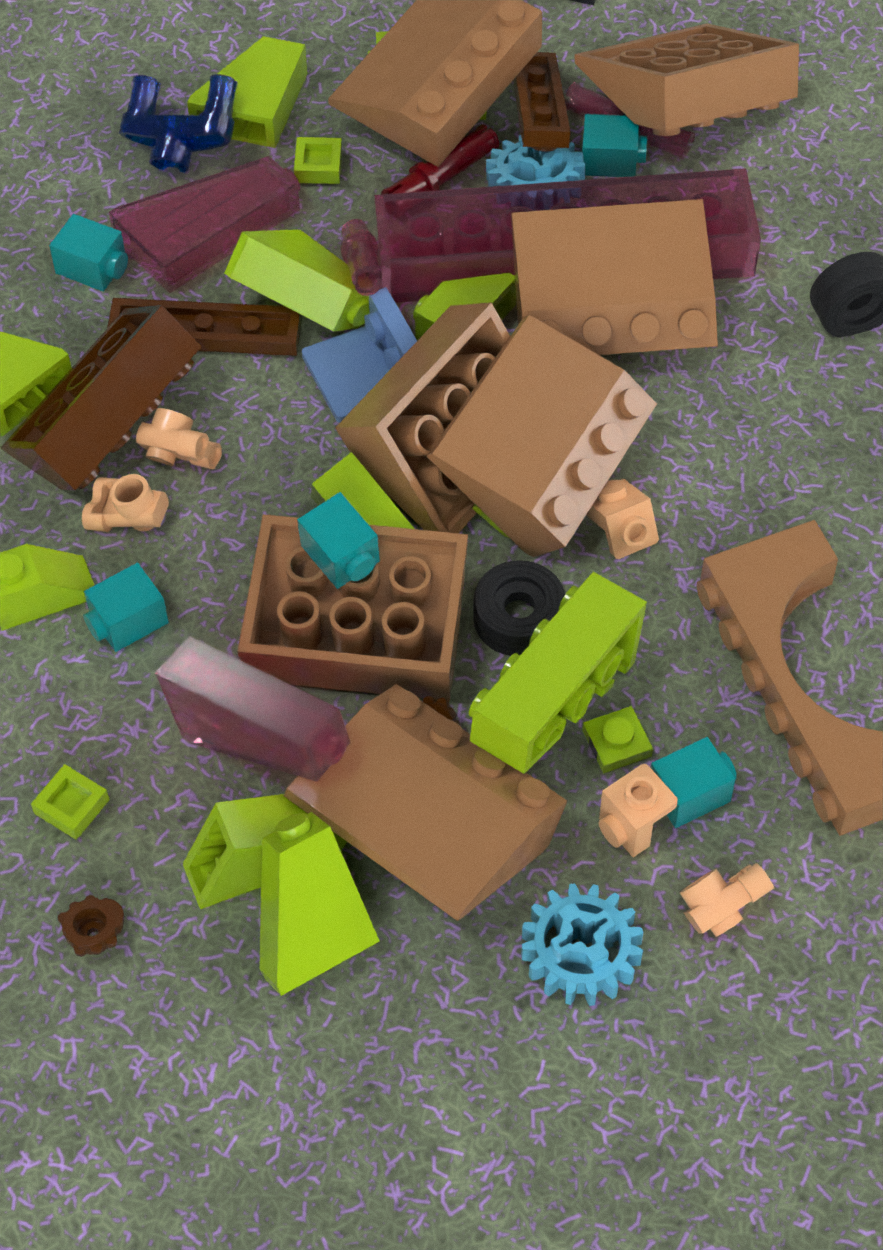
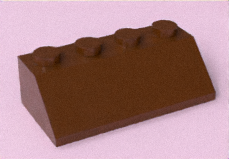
[0,305,201,491]

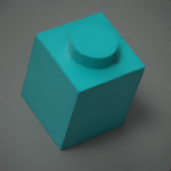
[582,114,647,178]
[49,213,128,292]
[297,492,380,589]
[83,562,169,652]
[651,736,737,828]

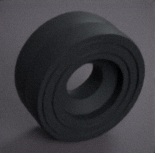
[810,252,883,338]
[473,560,565,656]

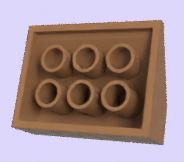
[328,0,542,167]
[575,24,799,136]
[511,199,718,355]
[335,302,510,533]
[427,315,657,557]
[237,514,468,701]
[284,684,567,921]

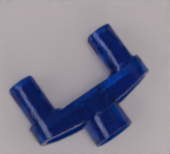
[119,74,238,173]

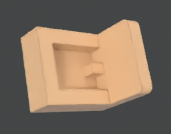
[586,479,659,559]
[599,764,678,857]

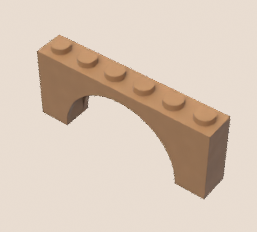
[697,520,883,836]

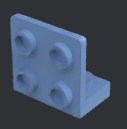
[302,287,417,423]

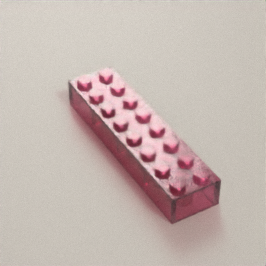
[374,168,761,303]

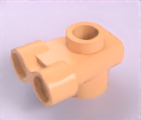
[136,408,222,469]
[82,474,169,532]
[680,863,774,937]

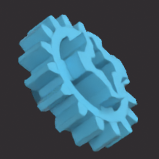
[486,135,585,210]
[521,883,643,1006]

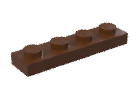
[513,52,571,152]
[107,298,302,356]

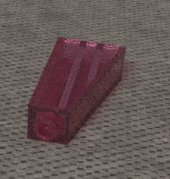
[109,156,300,293]
[155,636,351,782]

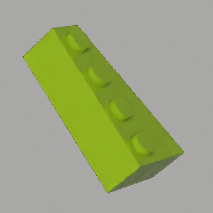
[469,571,647,774]

